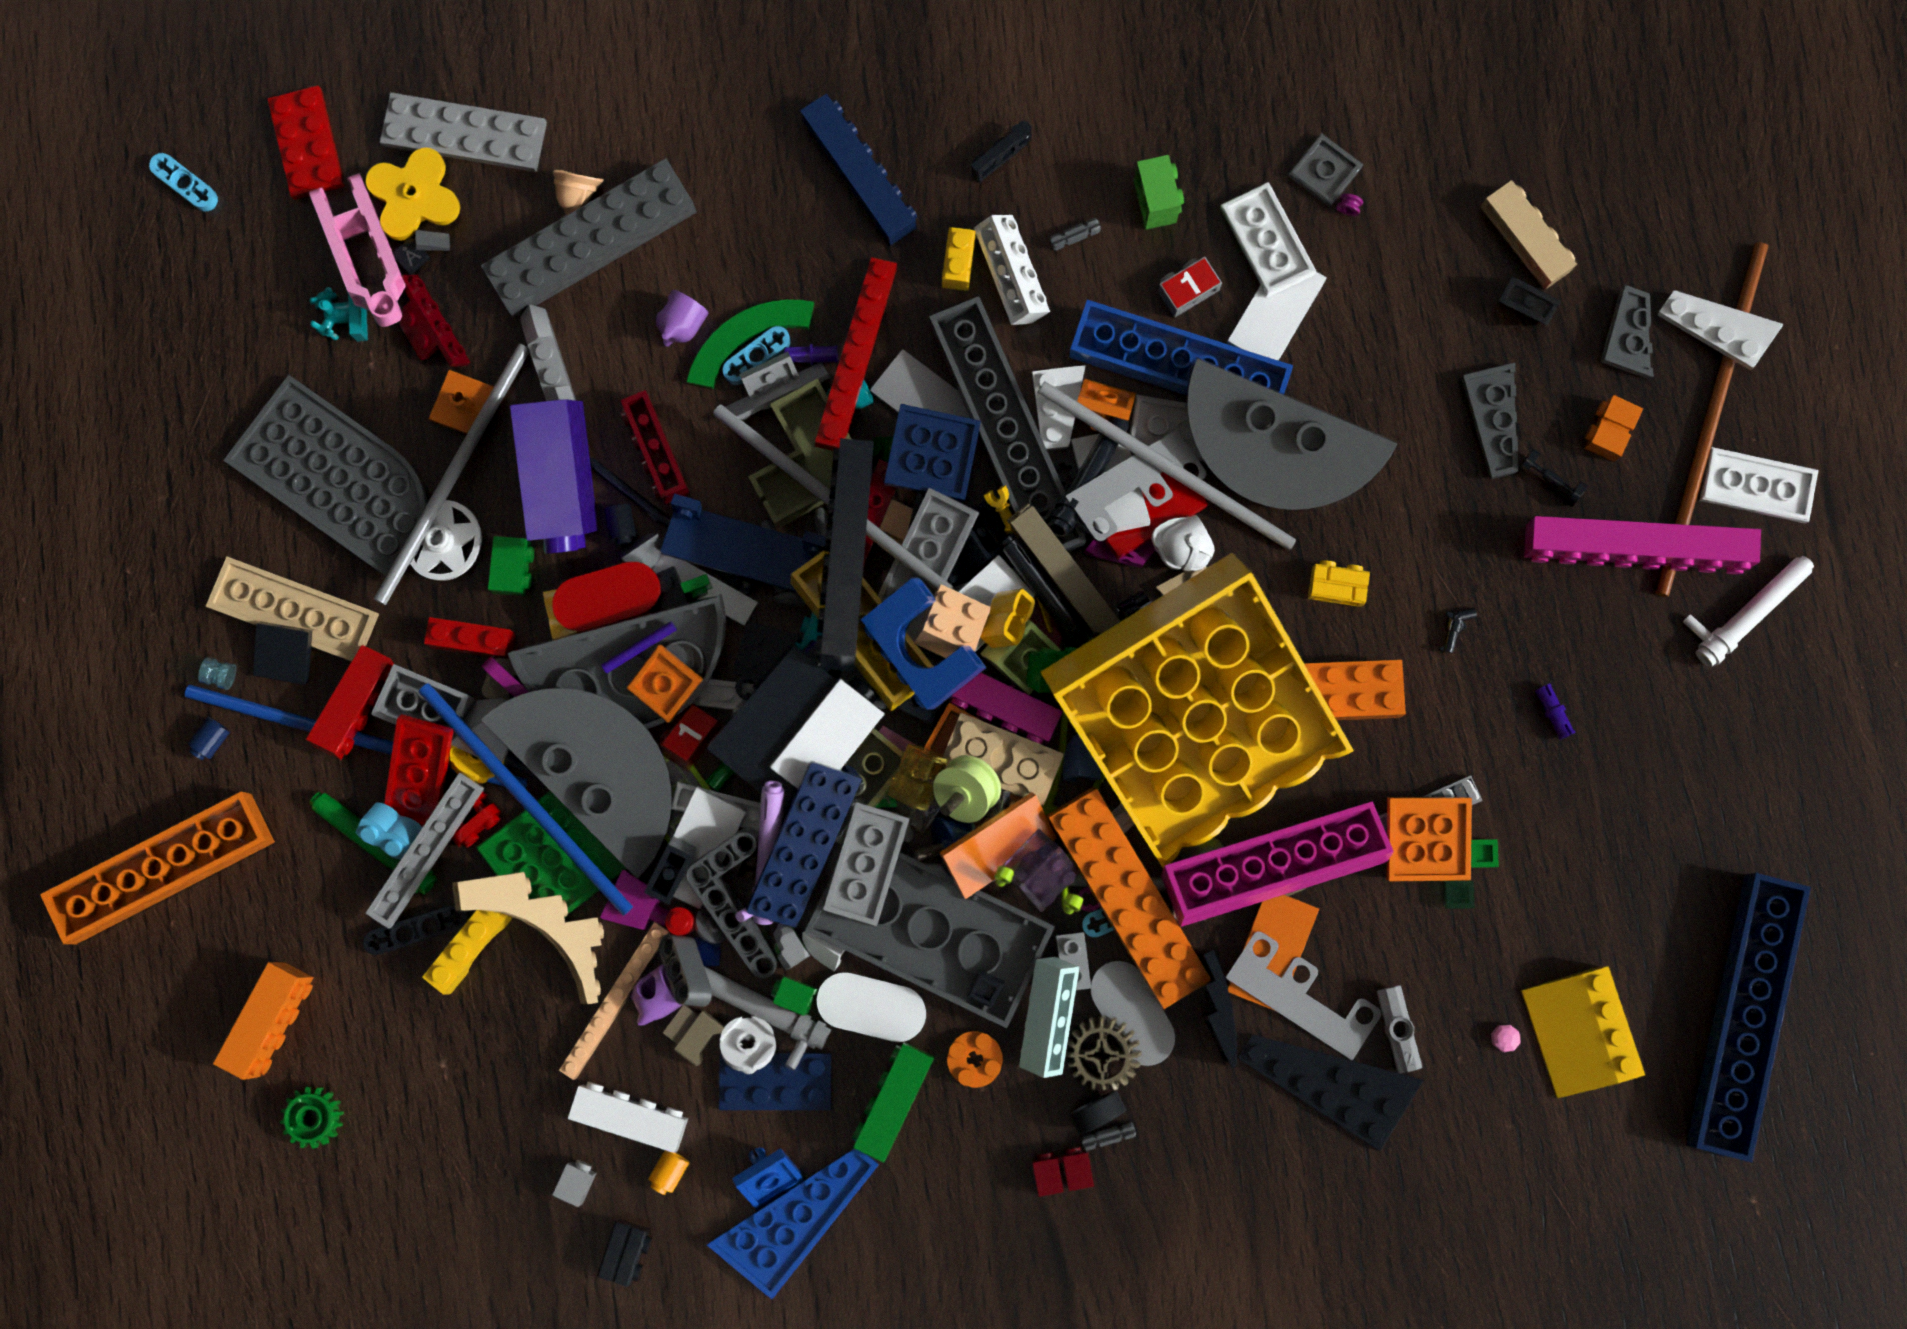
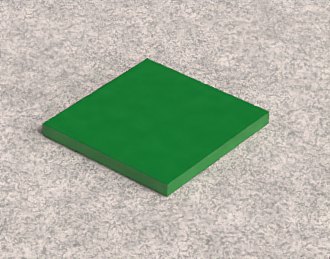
[476,791,628,935]

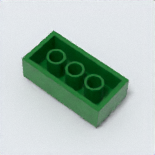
[852,1042,935,1163]

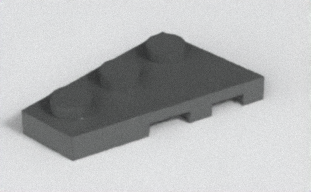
[1600,285,1653,379]

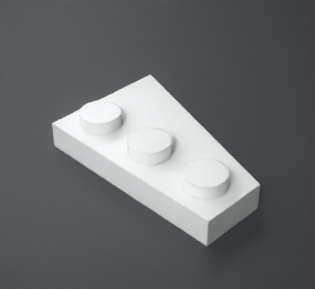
[1032,365,1085,451]

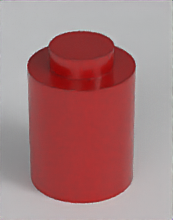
[665,907,696,936]

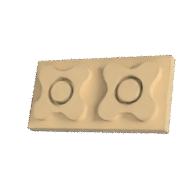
[940,713,1064,806]

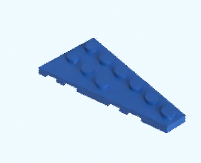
[707,1148,879,1299]

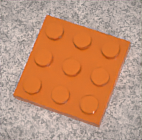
[1386,797,1472,881]

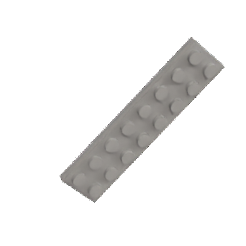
[838,488,980,709]

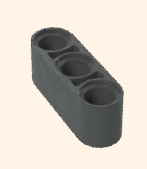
[659,934,712,1007]

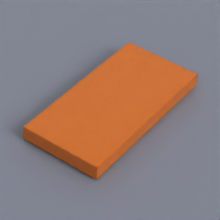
[939,792,1057,899]
[1227,895,1319,1011]

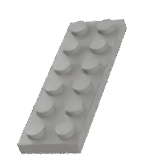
[380,93,547,172]

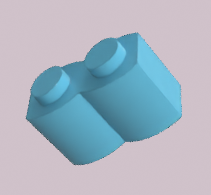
[355,802,423,860]

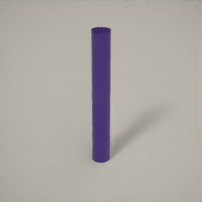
[601,621,677,673]

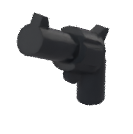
[1439,607,1477,654]

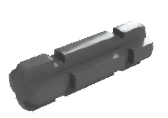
[1050,218,1101,251]
[1081,1122,1136,1151]

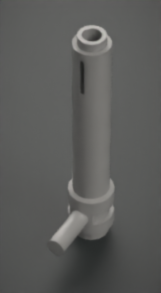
[704,966,831,1071]

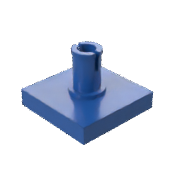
[732,1147,805,1210]

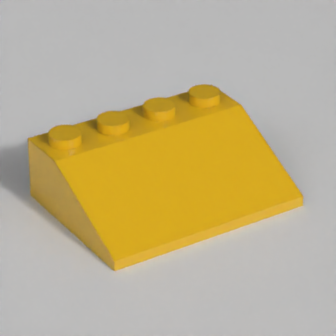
[1521,966,1645,1098]

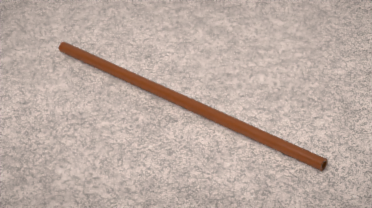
[1655,242,1768,597]

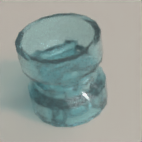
[198,657,236,690]

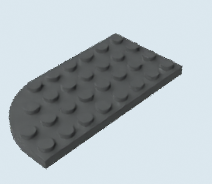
[224,375,428,576]

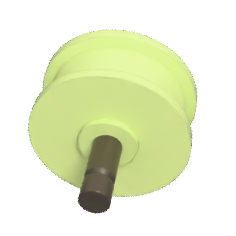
[933,755,1001,823]

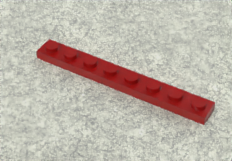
[815,257,897,451]

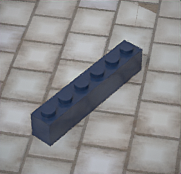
[800,93,917,246]

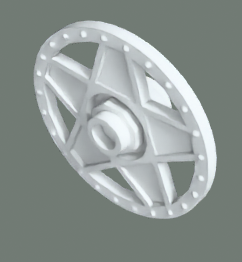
[410,500,482,581]

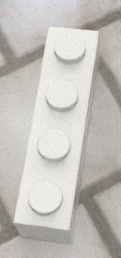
[568,1082,688,1153]

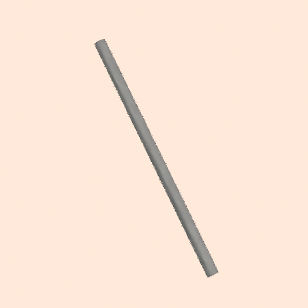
[373,344,530,606]
[1038,381,1296,551]
[713,404,953,590]

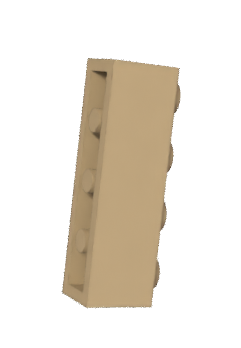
[1481,180,1577,290]

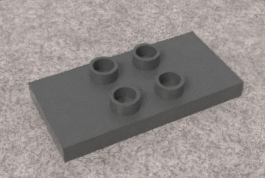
[805,852,1055,1028]

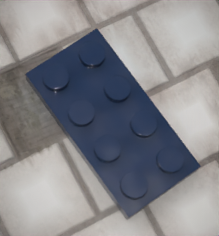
[719,1053,832,1110]

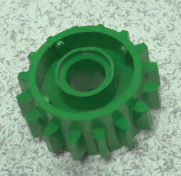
[280,1086,344,1149]

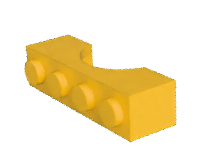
[422,910,513,995]

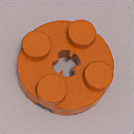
[947,1031,1003,1088]

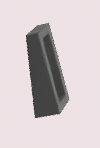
[415,230,450,251]

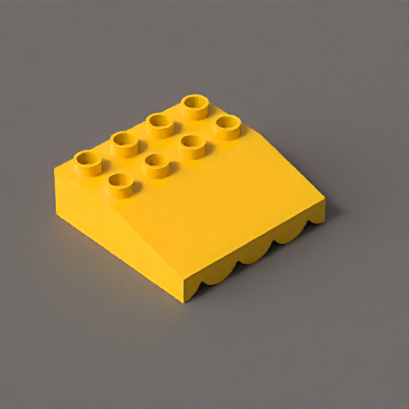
[1040,553,1354,868]

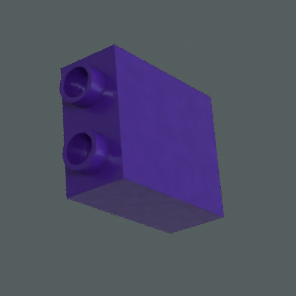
[510,399,599,554]

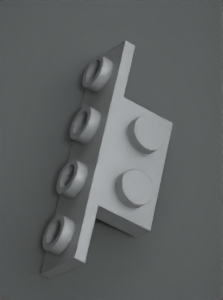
[725,352,830,421]

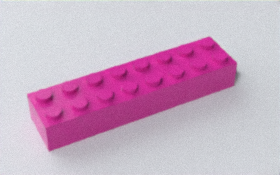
[1524,516,1761,574]
[1161,801,1394,927]

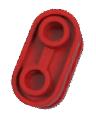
[451,790,501,848]

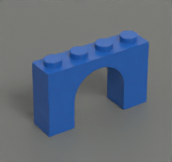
[861,578,986,710]

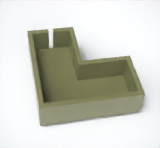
[748,378,851,529]

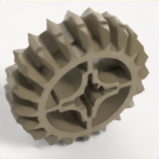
[1066,1015,1142,1092]

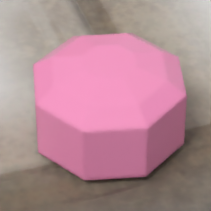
[1491,1025,1520,1052]

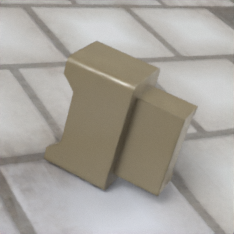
[663,1005,725,1066]

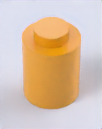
[648,1150,690,1195]

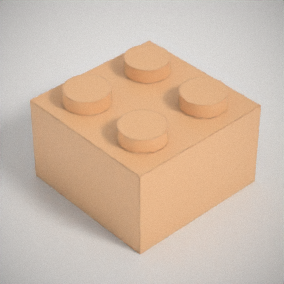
[913,584,991,658]

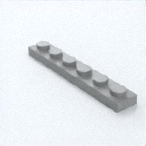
[366,773,484,929]

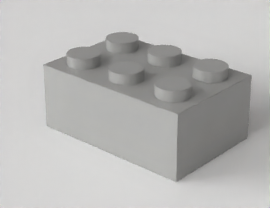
[371,664,476,736]

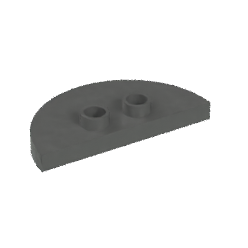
[1186,357,1397,510]
[508,594,726,729]
[481,688,672,879]

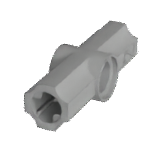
[1376,985,1422,1073]

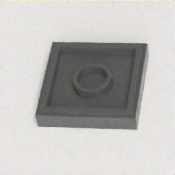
[1288,133,1363,207]

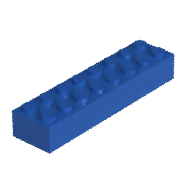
[1069,300,1293,396]

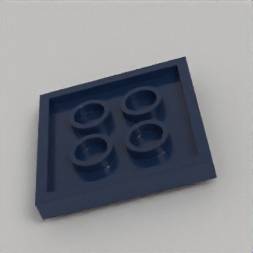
[884,404,981,502]

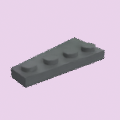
[1461,363,1518,480]

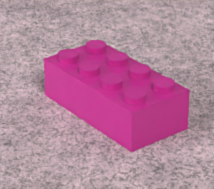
[948,673,1063,747]

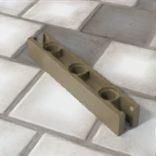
[1007,503,1120,634]

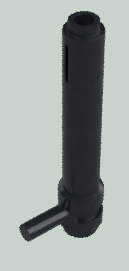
[1047,416,1129,541]
[1000,532,1101,648]

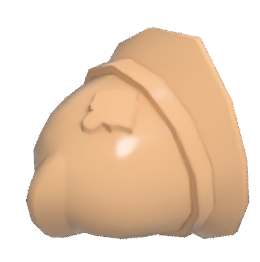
[553,170,604,215]

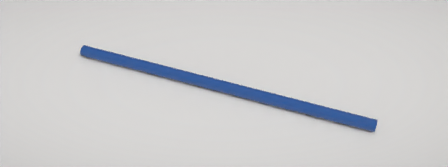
[185,684,527,789]

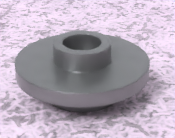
[694,907,730,944]

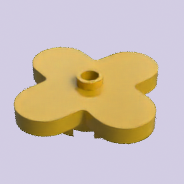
[366,148,460,240]

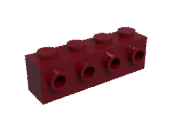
[620,390,690,504]

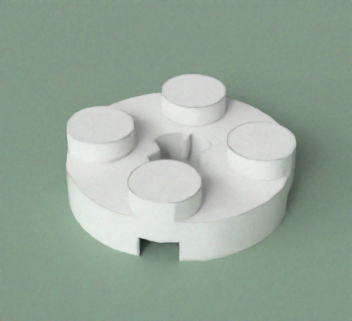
[720,1016,776,1074]

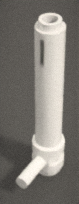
[1683,556,1814,667]

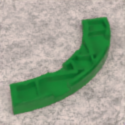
[687,300,815,390]

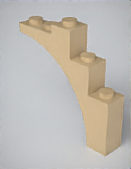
[452,872,604,1004]

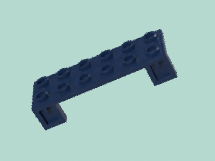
[661,494,826,593]
[746,761,862,928]

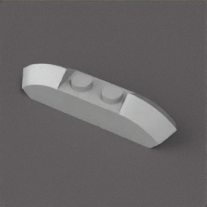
[520,304,576,401]

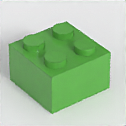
[1133,155,1184,230]

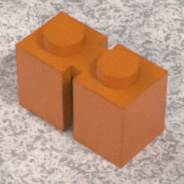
[1585,395,1643,462]

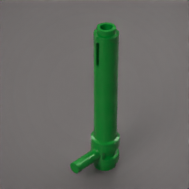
[309,792,437,895]

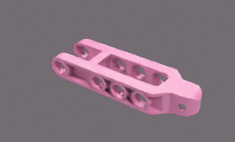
[309,173,406,327]

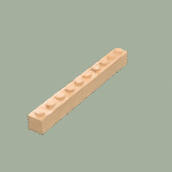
[559,922,670,1080]

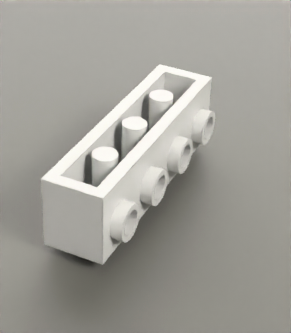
[974,215,1050,325]

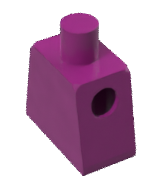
[600,869,669,930]

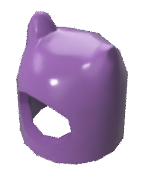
[655,289,709,347]
[630,965,682,1026]

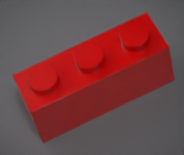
[424,617,516,659]

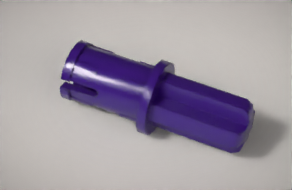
[784,344,838,365]

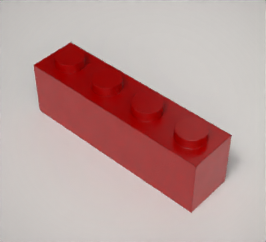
[306,645,394,760]

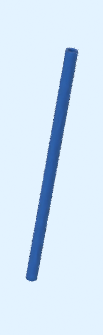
[418,683,633,916]

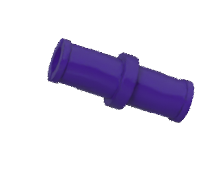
[1534,683,1576,740]

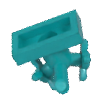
[309,286,368,342]

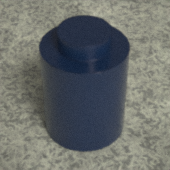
[187,716,230,760]

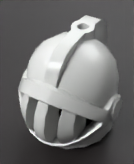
[1151,515,1215,572]

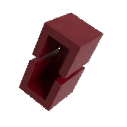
[1032,1147,1094,1197]

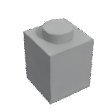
[553,1160,597,1207]

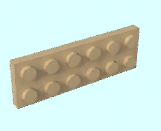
[206,556,379,662]

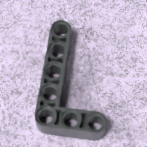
[686,828,779,979]

